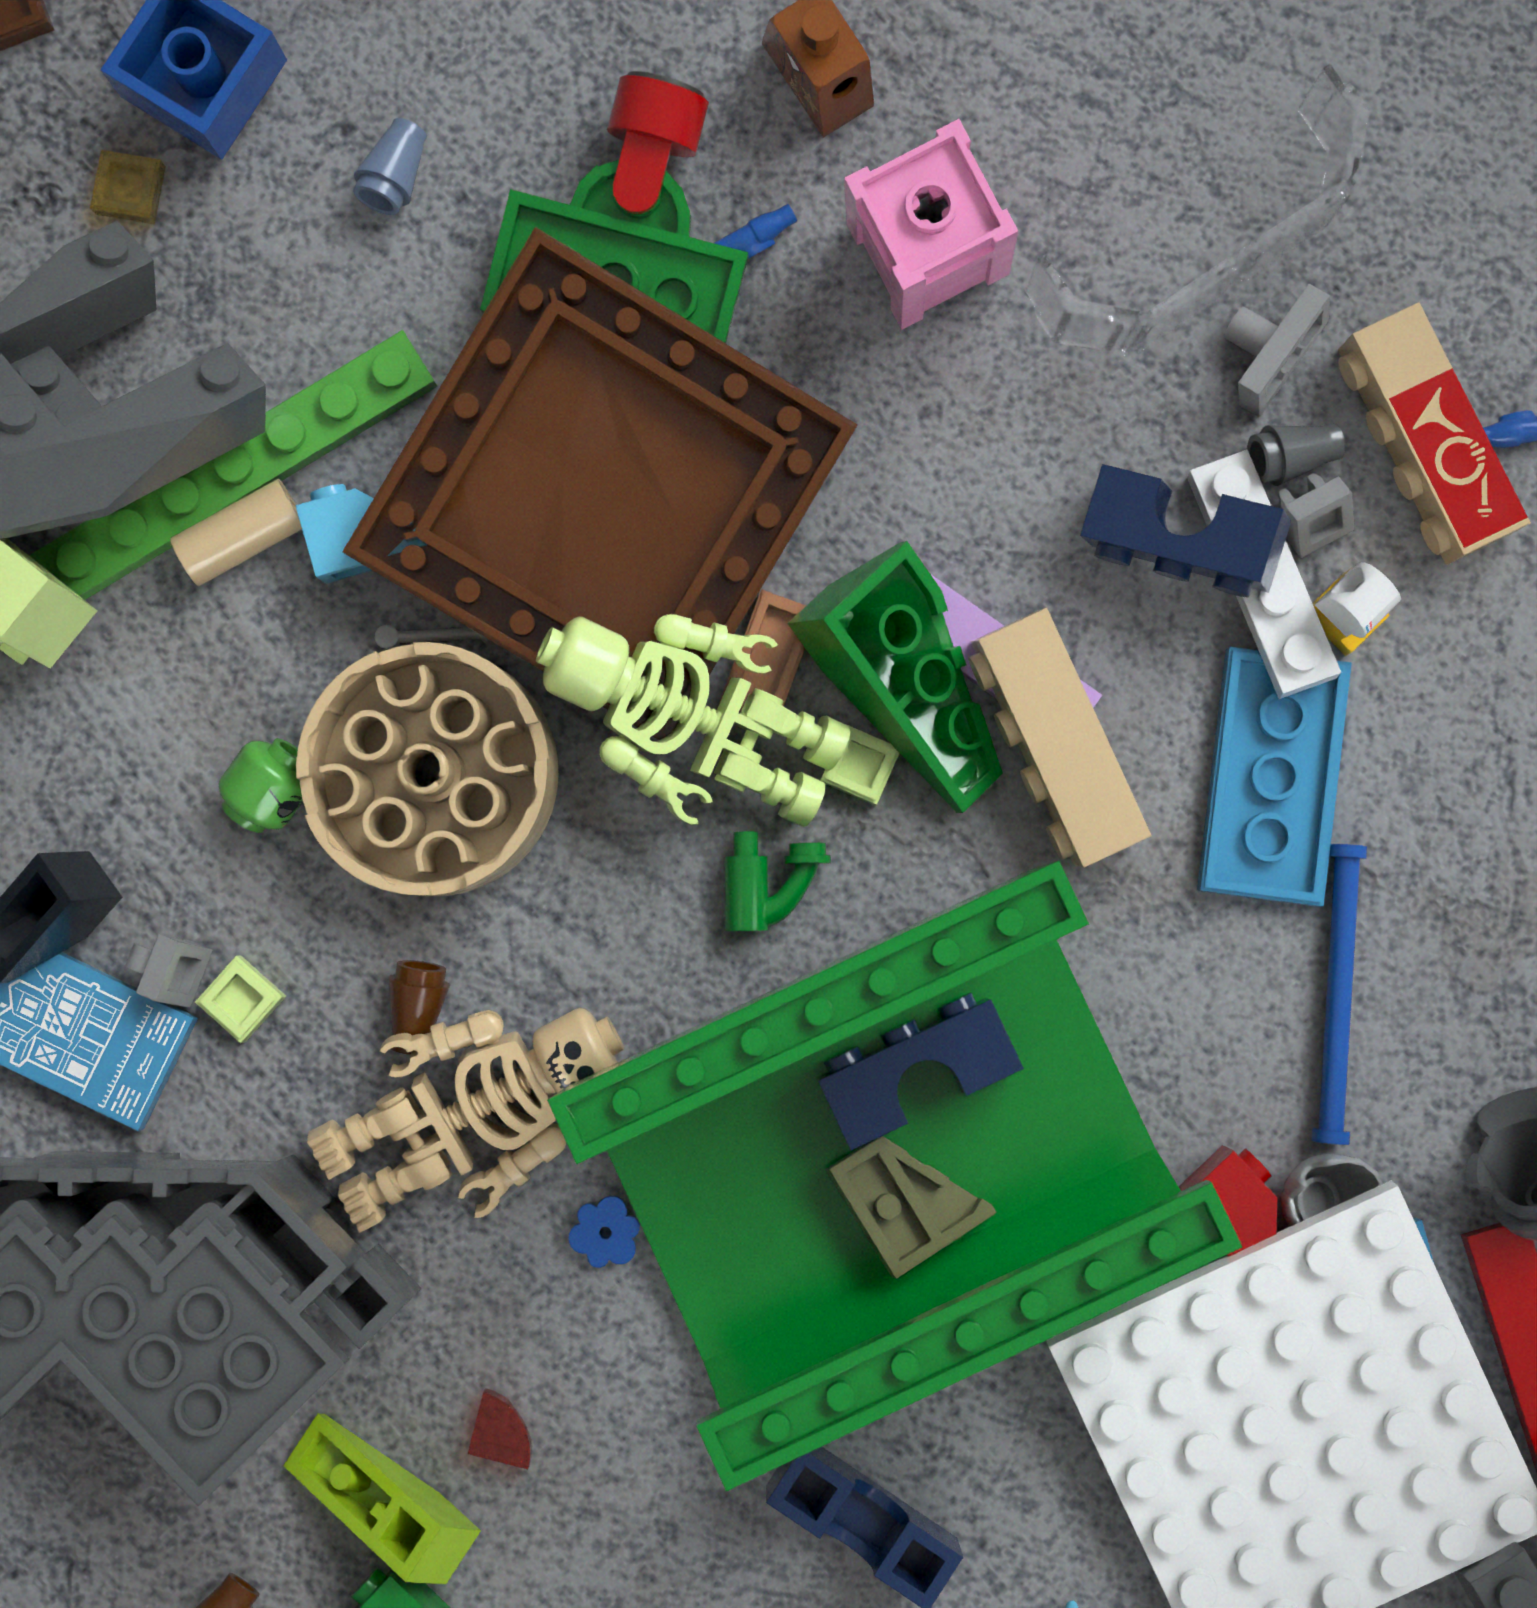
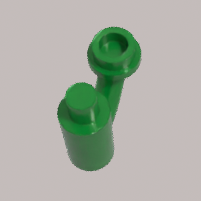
[724,831,831,931]

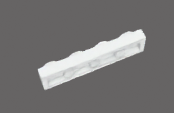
[1187,450,1341,699]

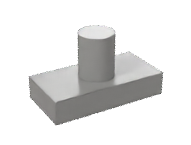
[1224,284,1330,418]

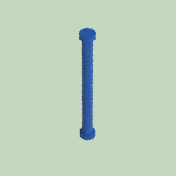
[1311,844,1367,1145]

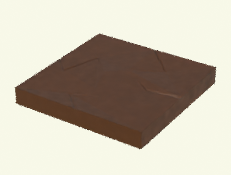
[342,227,858,740]

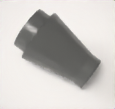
[1247,423,1345,486]

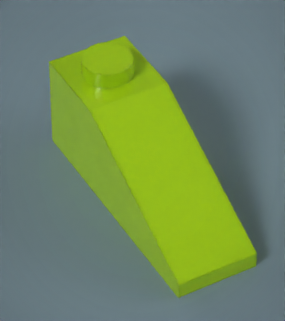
[283,1413,481,1584]

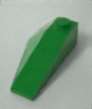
[787,541,1003,813]

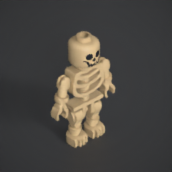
[307,1008,624,1233]

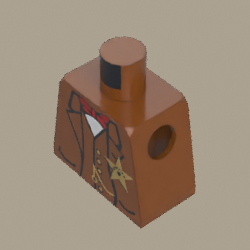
[762,0,874,138]

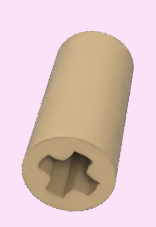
[170,478,302,586]

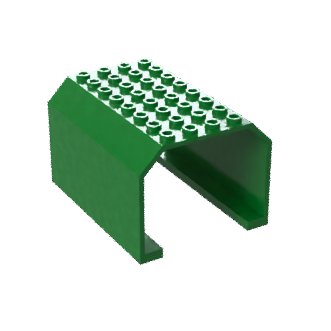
[547,860,1242,1492]

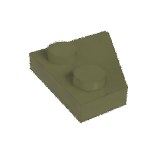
[825,1136,997,1279]

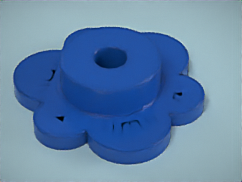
[569,1196,640,1268]

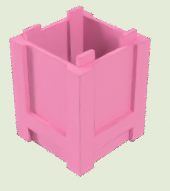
[844,119,1018,330]

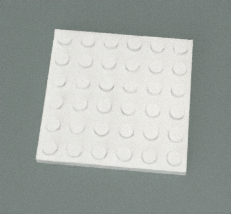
[1046,1180,1537,1608]

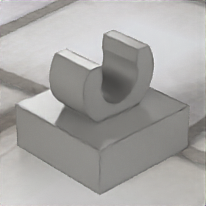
[1279,473,1354,558]
[125,934,213,1008]

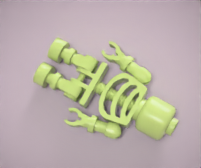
[536,614,851,827]

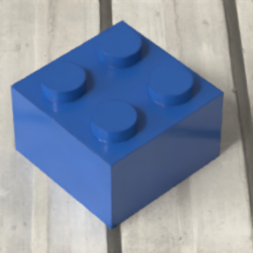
[101,0,287,160]

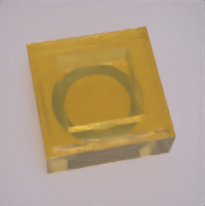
[90,150,166,225]

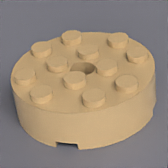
[296,642,559,896]

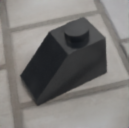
[0,851,123,984]

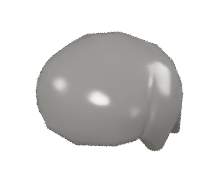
[1281,1153,1383,1227]

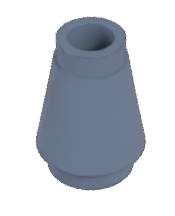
[353,118,427,215]

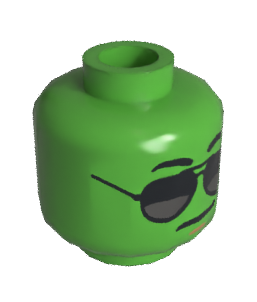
[218,738,303,833]

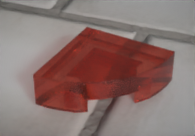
[467,1388,532,1470]

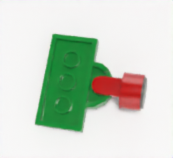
[480,71,749,343]

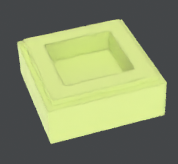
[820,725,899,806]
[195,956,286,1043]

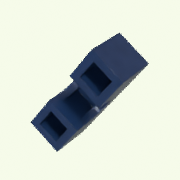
[1080,464,1291,598]
[817,993,1024,1150]
[766,1447,963,1608]

